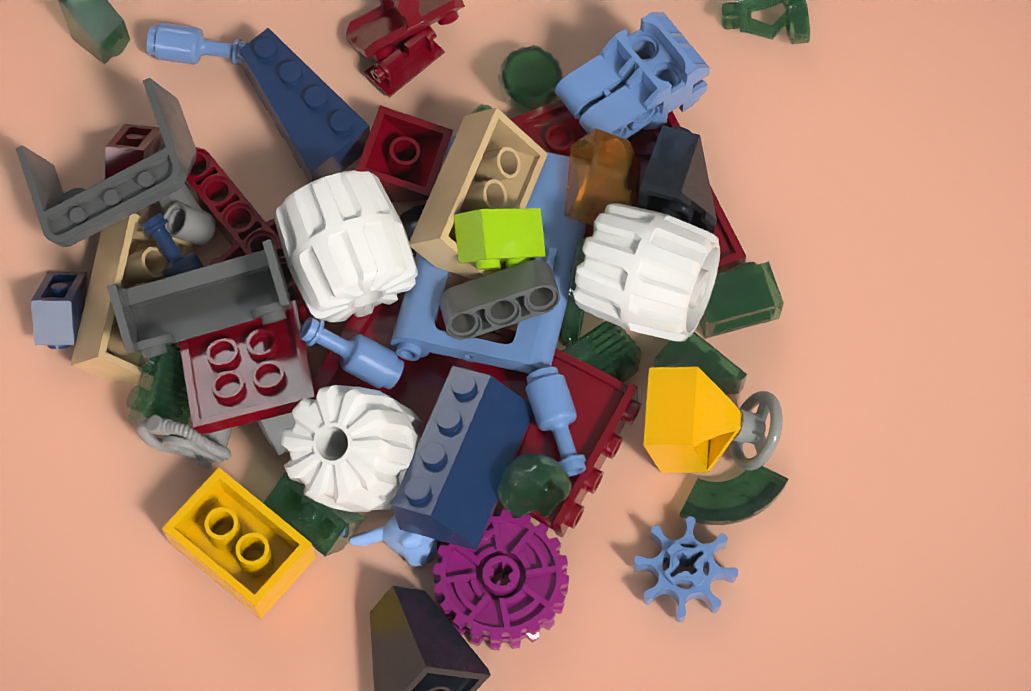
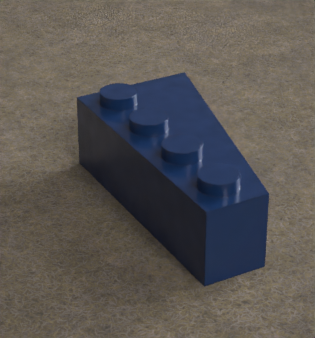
[239,28,370,183]

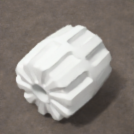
[275,170,418,322]
[574,203,720,342]
[281,385,422,513]

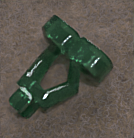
[721,0,810,45]

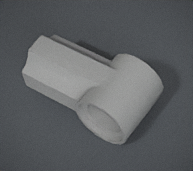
[155,183,215,246]

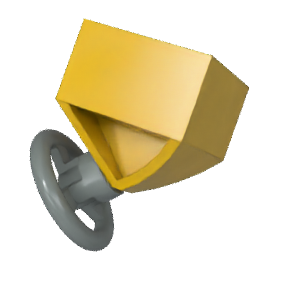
[643,367,783,473]

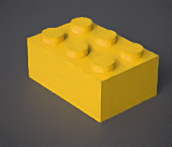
[162,467,316,619]

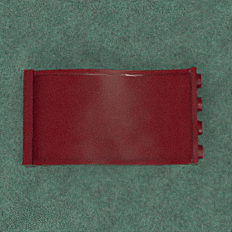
[313,292,642,538]

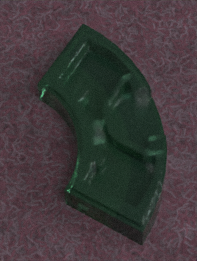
[562,238,585,348]
[679,466,789,525]

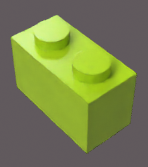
[454,208,546,270]

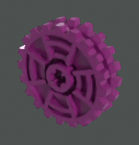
[433,509,569,650]

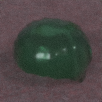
[497,45,563,112]

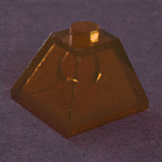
[564,128,641,226]

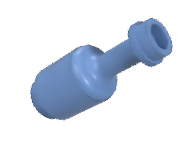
[146,22,248,65]
[299,317,404,389]
[525,367,586,477]

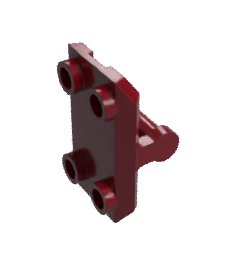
[346,0,465,60]

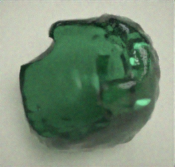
[497,453,572,517]

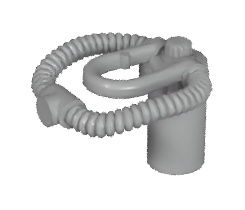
[137,415,232,468]

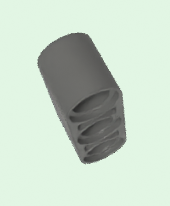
[439,260,560,340]

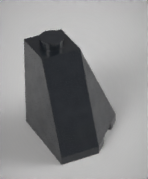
[638,125,717,234]
[370,586,491,691]

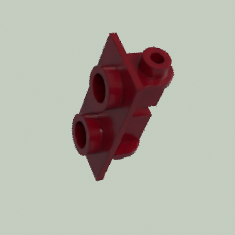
[364,26,445,98]

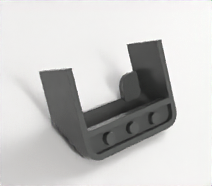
[16,77,197,247]
[107,240,292,359]

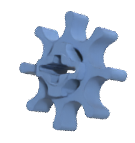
[633,516,738,622]

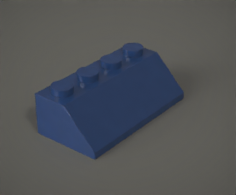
[391,366,534,551]

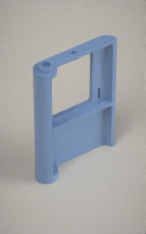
[390,136,600,374]

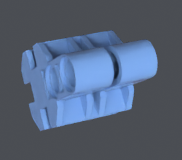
[555,12,710,151]

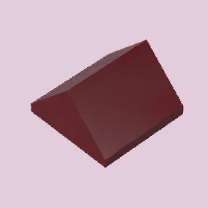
[356,105,453,203]

